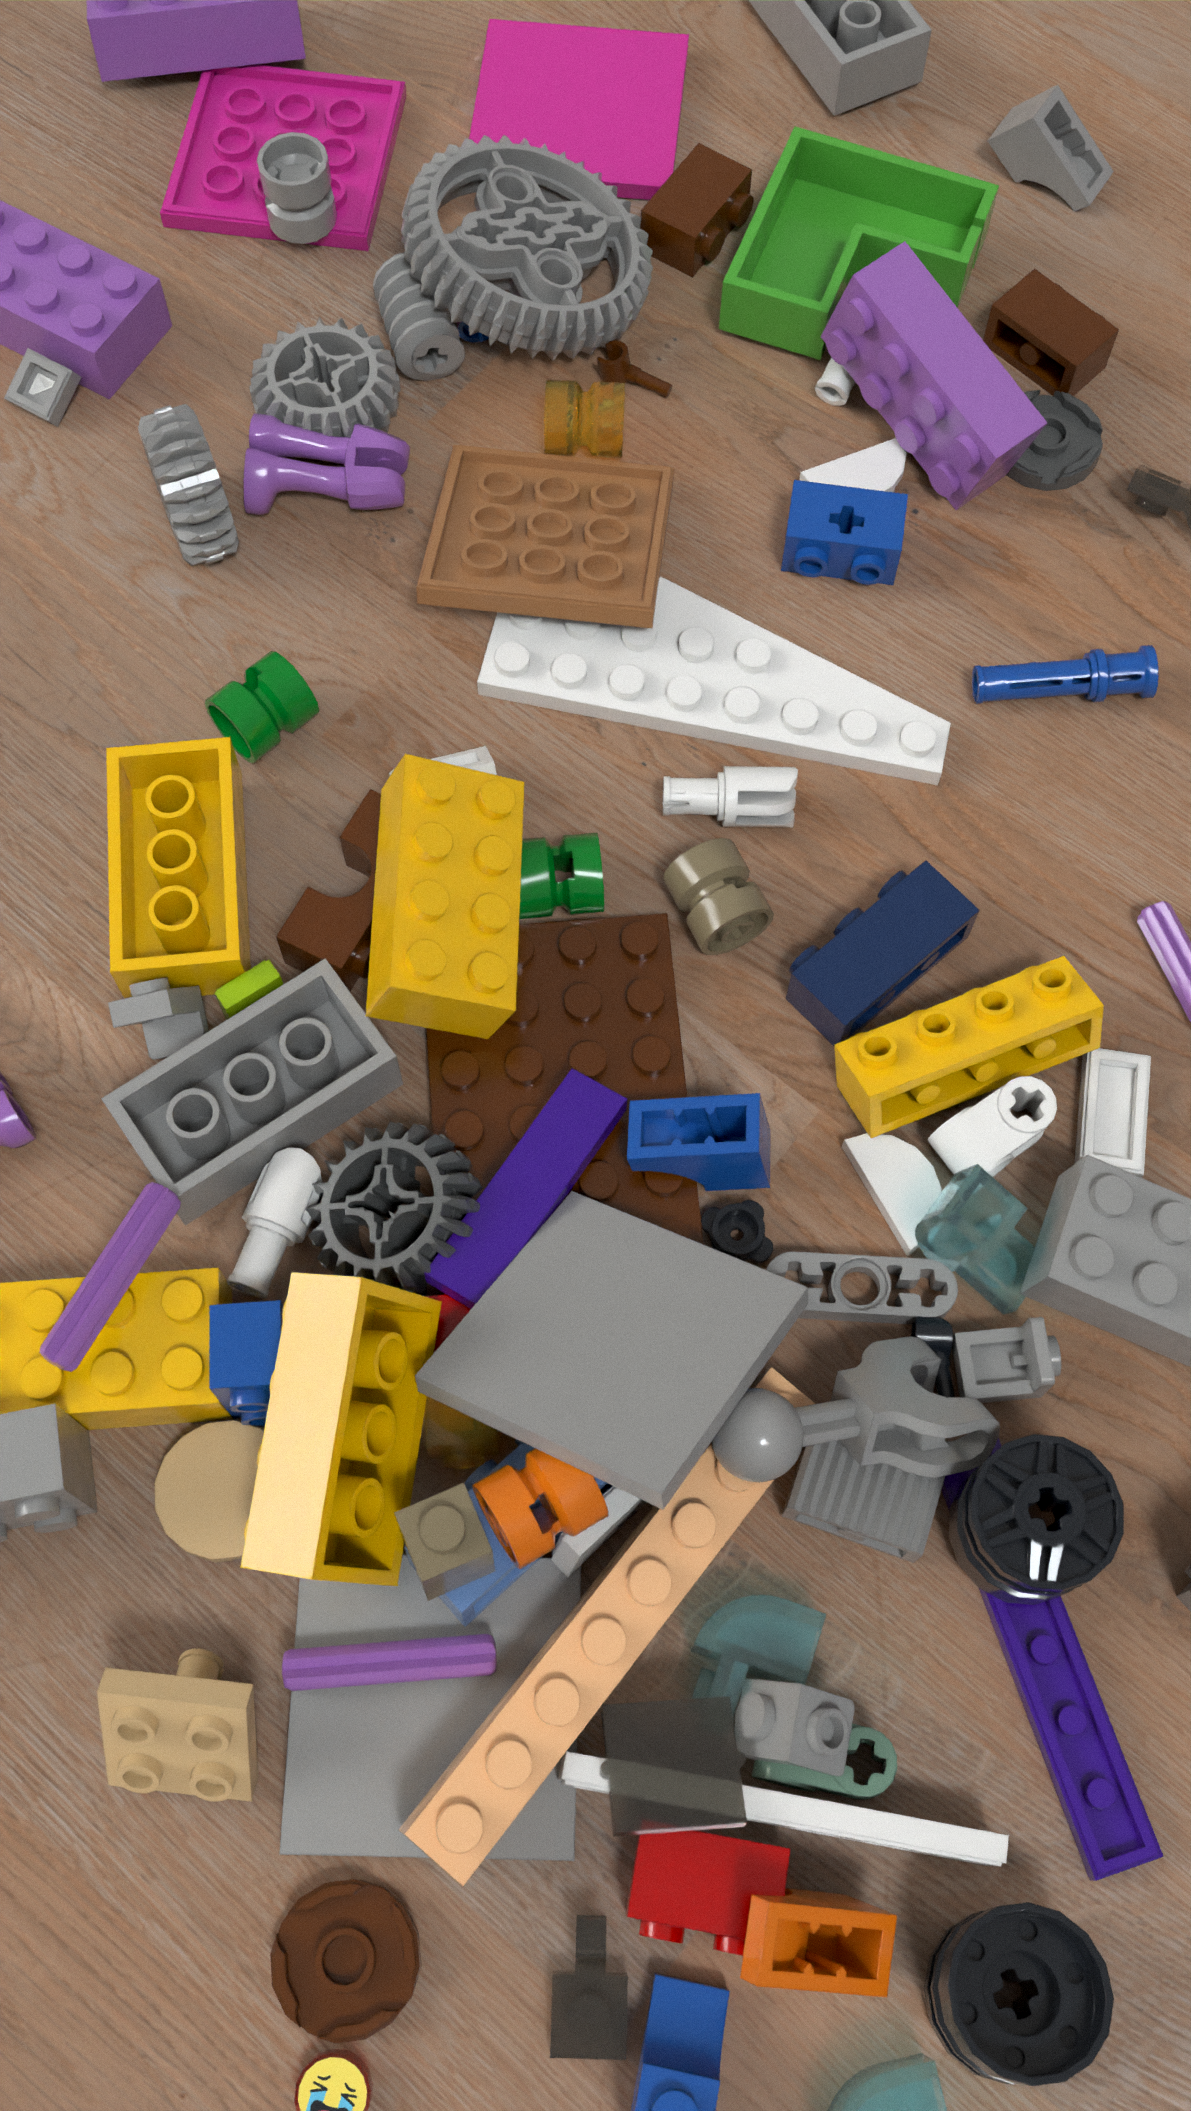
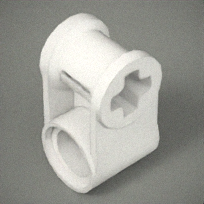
[928,1076,1057,1192]

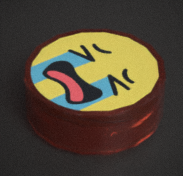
[294,2049,373,2111]

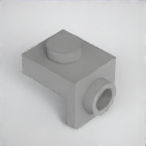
[108,978,209,1060]
[952,1317,1061,1403]
[730,1678,855,1776]

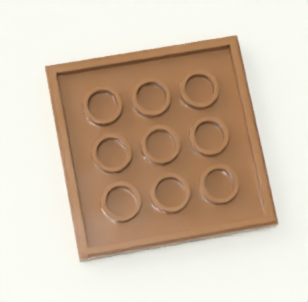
[417,445,674,629]

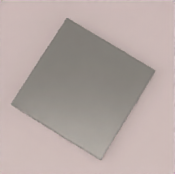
[415,1191,808,1510]
[279,1555,581,1861]

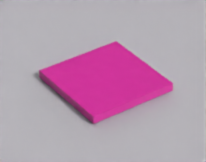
[469,19,689,200]
[160,64,407,251]

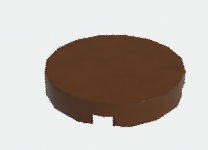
[270,1879,422,2044]

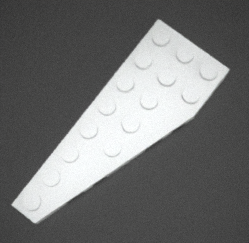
[477,576,951,785]

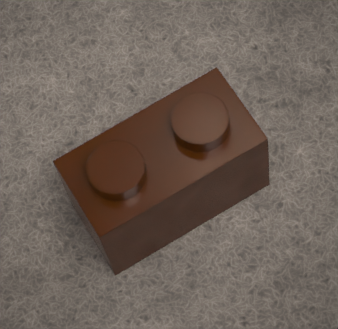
[640,143,754,278]
[983,268,1119,396]

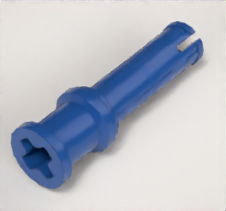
[972,645,1159,704]

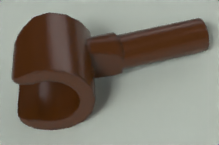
[597,340,672,398]

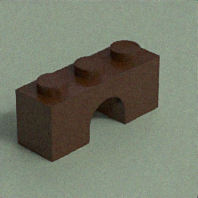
[276,789,381,992]

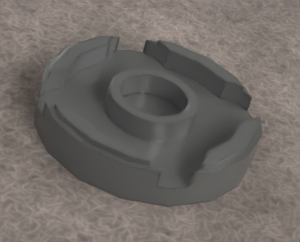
[1006,390,1103,491]

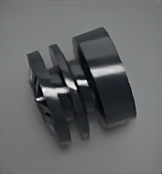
[949,1434,1124,1605]
[924,1902,1114,2086]

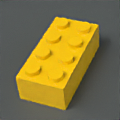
[106,737,251,999]
[365,754,525,1039]
[0,1268,233,1430]
[240,1272,442,1586]

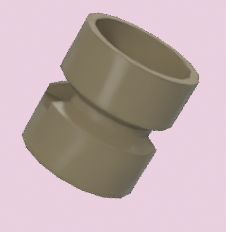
[664,838,774,955]

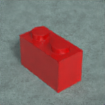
[626,1821,790,1956]

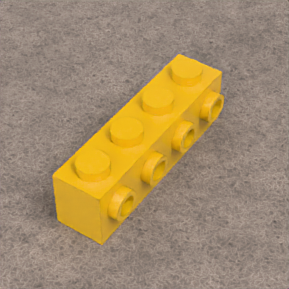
[834,956,1104,1138]

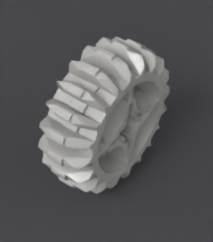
[250,316,401,460]
[138,404,239,566]

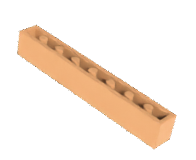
[399,1367,815,1886]

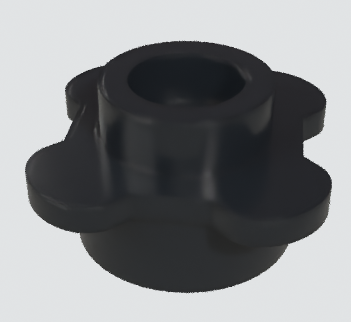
[701,1200,773,1263]

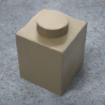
[394,1483,496,1601]

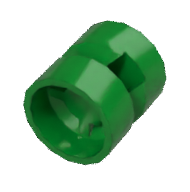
[204,651,320,764]
[519,833,605,920]

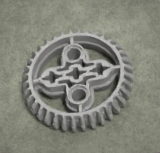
[401,135,653,360]

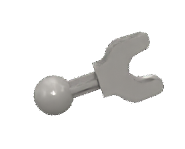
[711,1337,1000,1482]

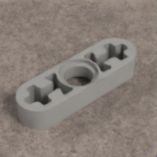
[766,1252,958,1325]

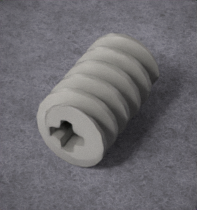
[373,252,465,381]

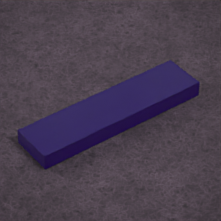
[424,1068,627,1309]

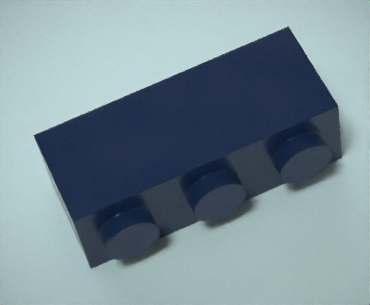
[786,860,980,1046]

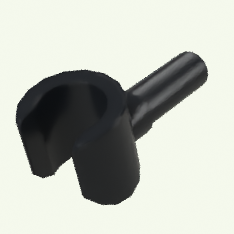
[910,1316,955,1398]

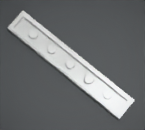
[558,1751,1009,1867]

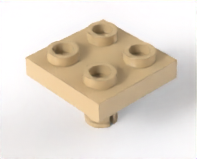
[97,1649,258,1802]

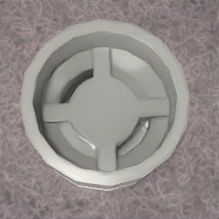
[257,132,337,244]

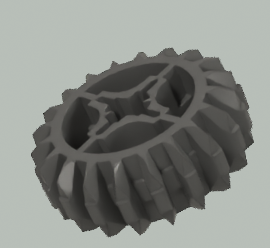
[306,1121,483,1296]

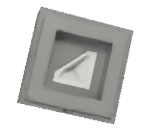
[4,348,82,427]

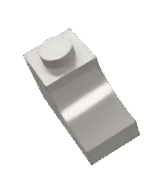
[987,85,1114,212]

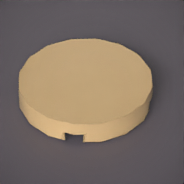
[155,1420,264,1563]

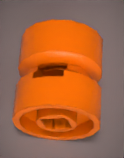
[472,1448,608,1569]

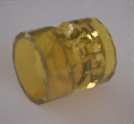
[544,380,625,458]

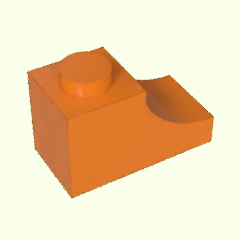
[740,1888,897,1997]

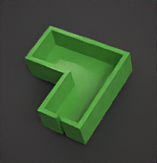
[719,126,999,360]

